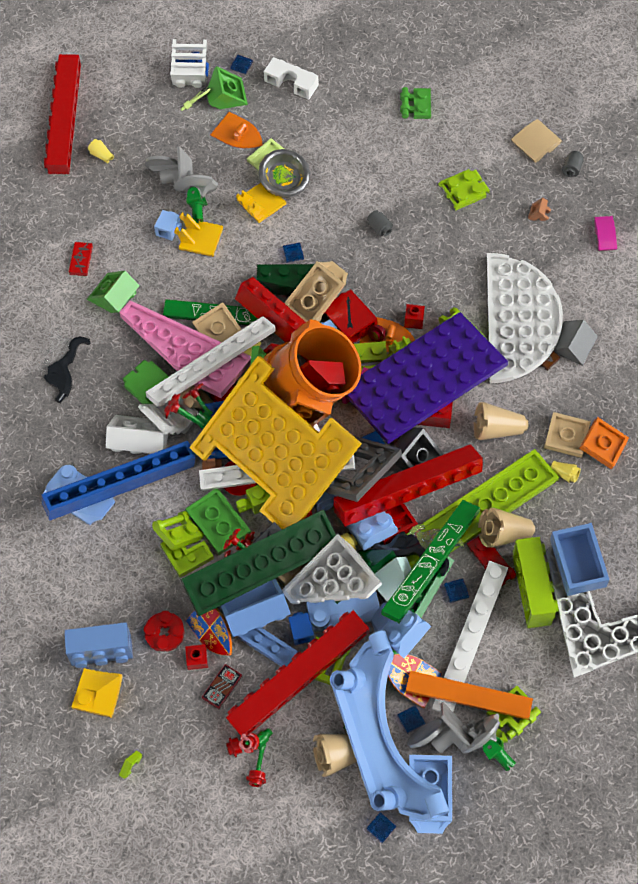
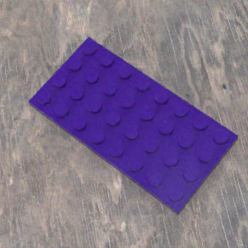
[345,312,508,444]

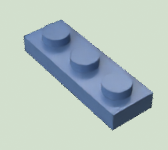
[236,628,298,666]

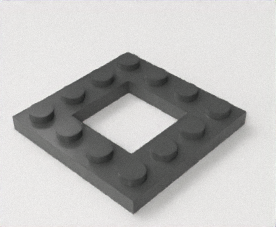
[325,436,402,502]

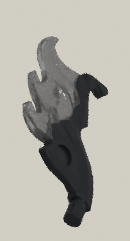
[37,327,91,404]
[371,525,464,576]

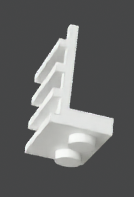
[170,39,207,88]
[138,398,198,435]

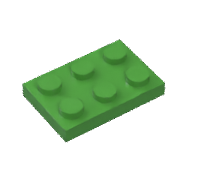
[185,489,251,555]

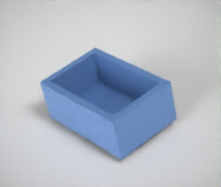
[550,523,610,596]
[220,579,291,637]
[65,622,133,668]

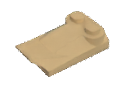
[285,261,348,322]

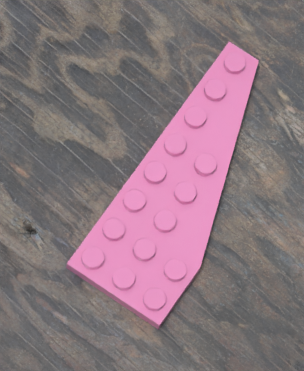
[119,300,251,398]

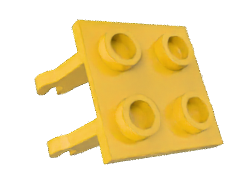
[236,182,286,223]
[174,212,223,257]

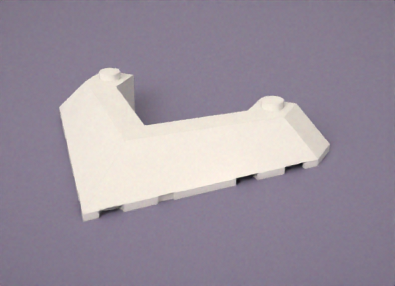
[546,544,638,678]

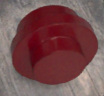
[368,324,386,342]

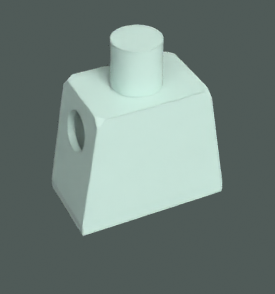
[375,557,411,602]

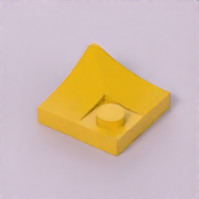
[72,668,123,718]

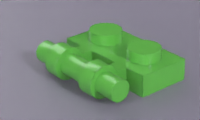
[400,87,431,119]

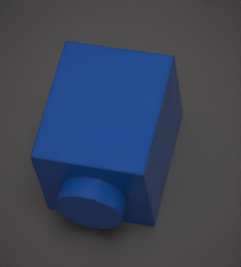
[288,612,314,646]

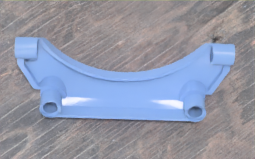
[330,631,449,820]

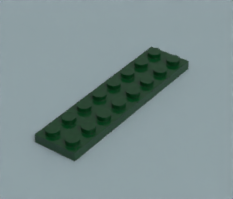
[180,509,336,616]

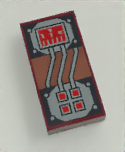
[202,664,242,710]

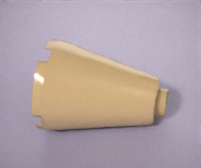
[473,402,528,440]
[478,508,535,548]
[313,734,357,777]

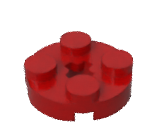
[144,610,185,652]

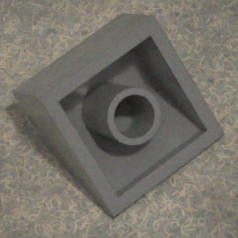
[393,427,444,470]

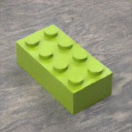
[512,537,558,628]

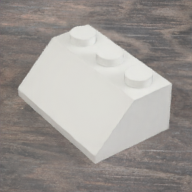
[106,415,169,455]

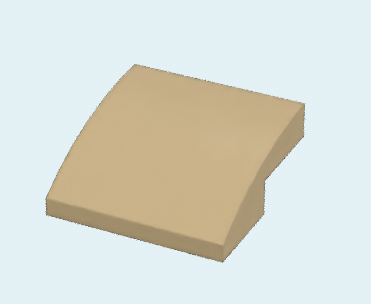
[511,119,562,163]

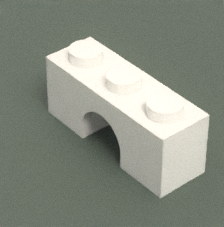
[264,57,318,100]

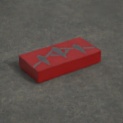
[69,242,93,276]

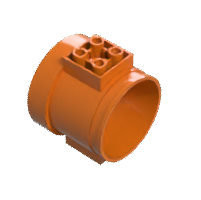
[263,319,361,427]

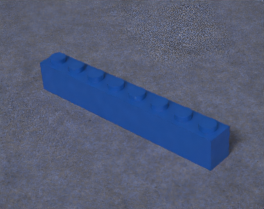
[41,441,196,521]

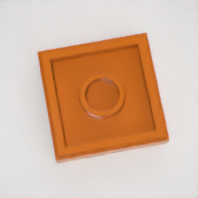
[579,417,629,469]

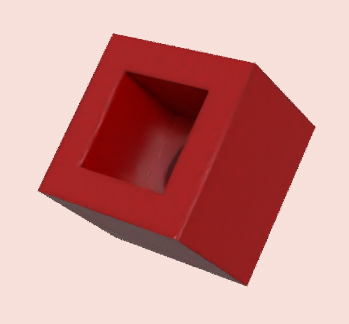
[404,304,425,329]
[185,644,208,670]

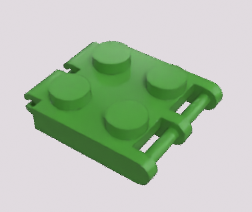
[122,360,169,404]

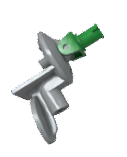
[145,146,218,223]
[407,702,516,771]

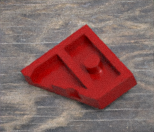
[382,503,418,545]

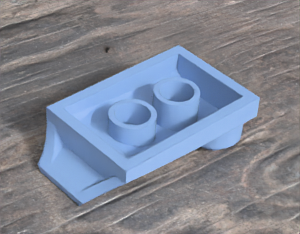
[43,465,115,525]
[336,496,398,550]
[306,591,380,633]
[371,603,431,658]
[409,755,452,834]

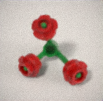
[226,728,273,787]

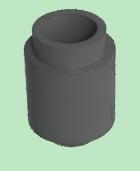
[562,151,584,177]
[367,210,393,237]

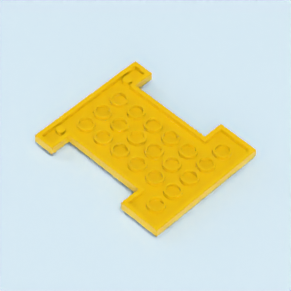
[190,356,362,529]

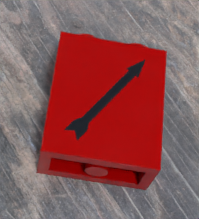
[322,289,378,344]

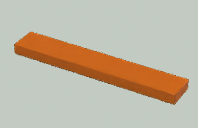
[406,671,533,720]

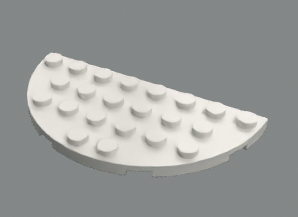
[487,253,563,384]

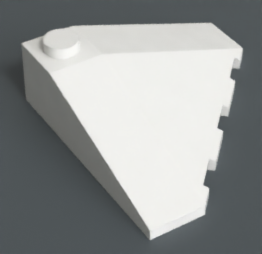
[282,534,382,604]

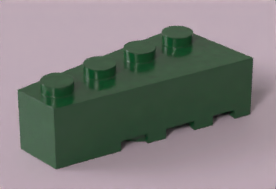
[257,264,314,296]

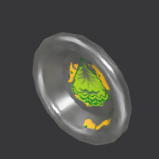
[258,149,311,197]

